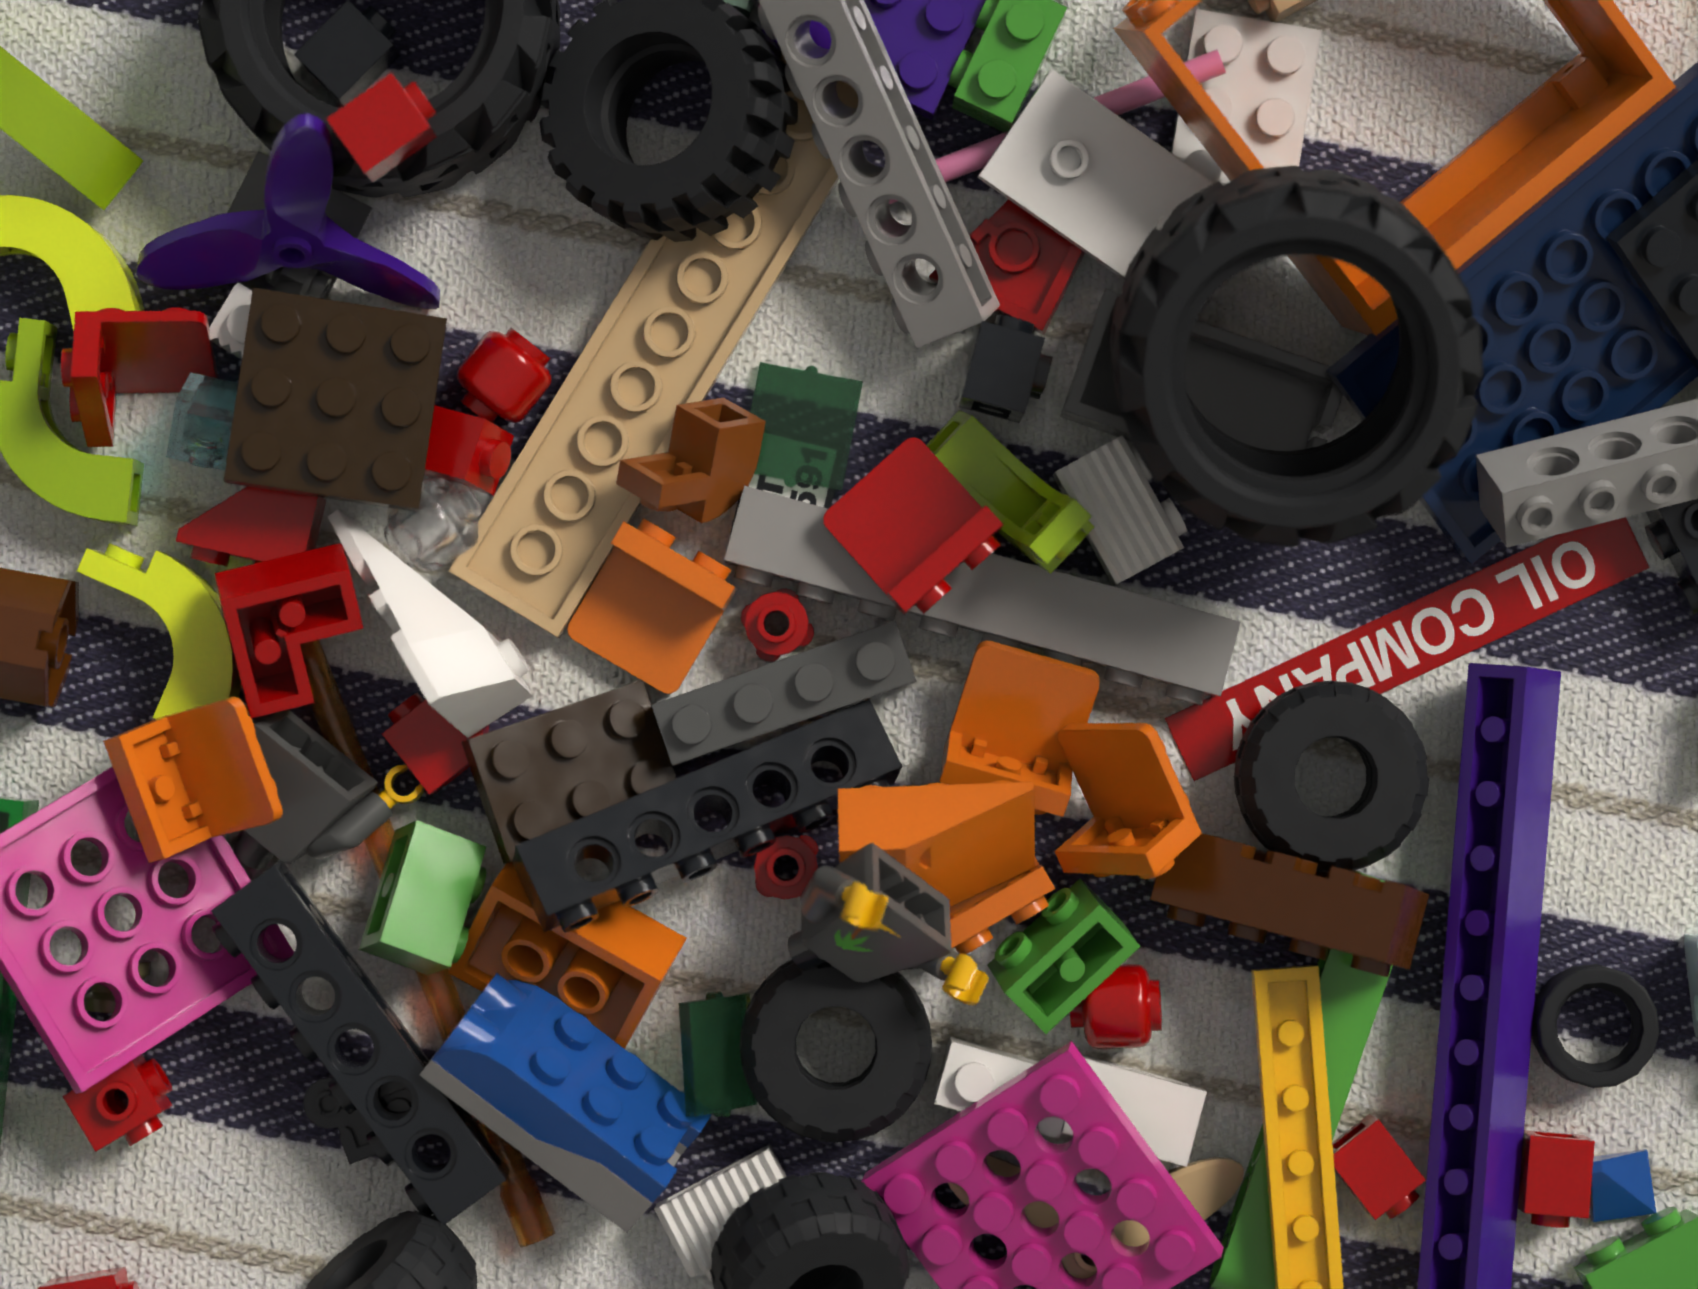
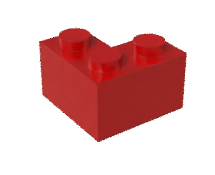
[215,543,364,718]

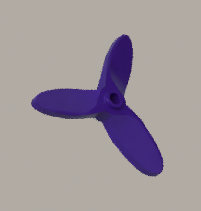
[136,113,440,309]

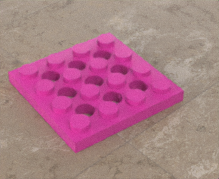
[0,766,294,1094]
[862,1041,1224,1289]

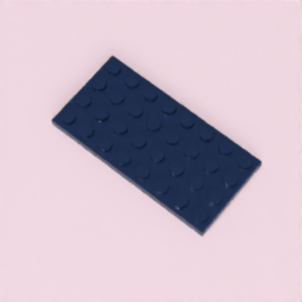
[1326,62,1698,565]

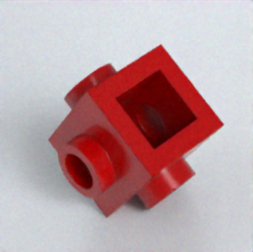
[62,1054,173,1152]

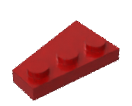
[929,199,1085,335]

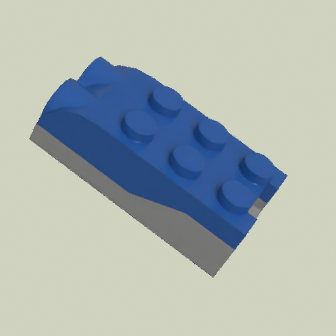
[419,973,711,1233]

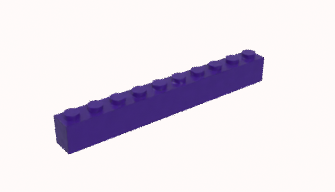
[1417,663,1561,1289]

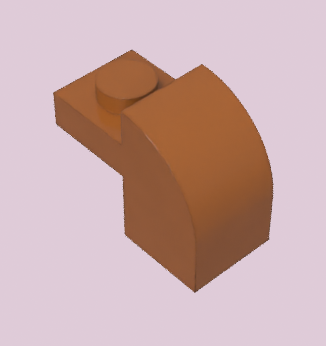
[616,397,766,524]

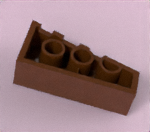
[1150,833,1429,977]

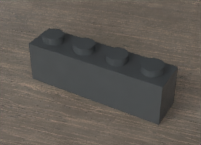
[651,620,916,766]

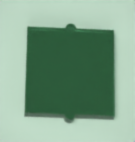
[750,362,863,491]
[679,991,757,1117]

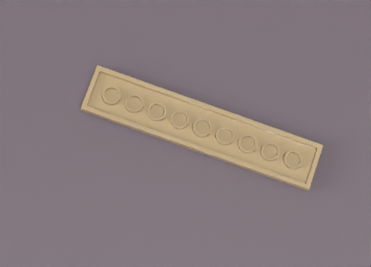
[449,50,858,638]

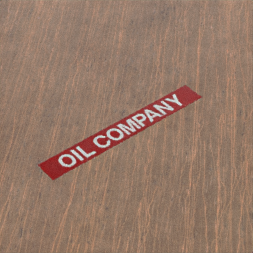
[1164,517,1650,781]

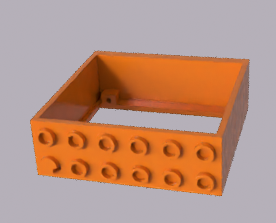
[1113,0,1676,336]

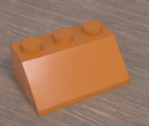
[448,861,687,1049]

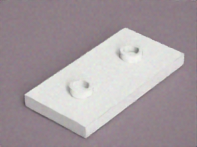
[977,70,1213,280]

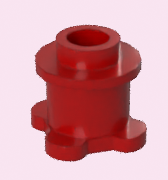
[740,588,814,662]
[754,835,818,900]

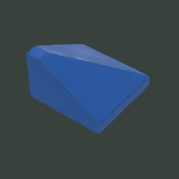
[1590,1149,1656,1222]

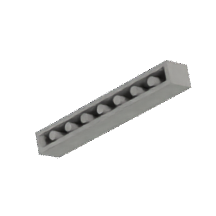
[724,486,1241,706]

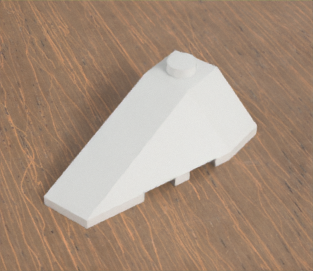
[327,510,533,738]

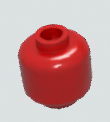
[456,328,552,423]
[1070,964,1162,1049]

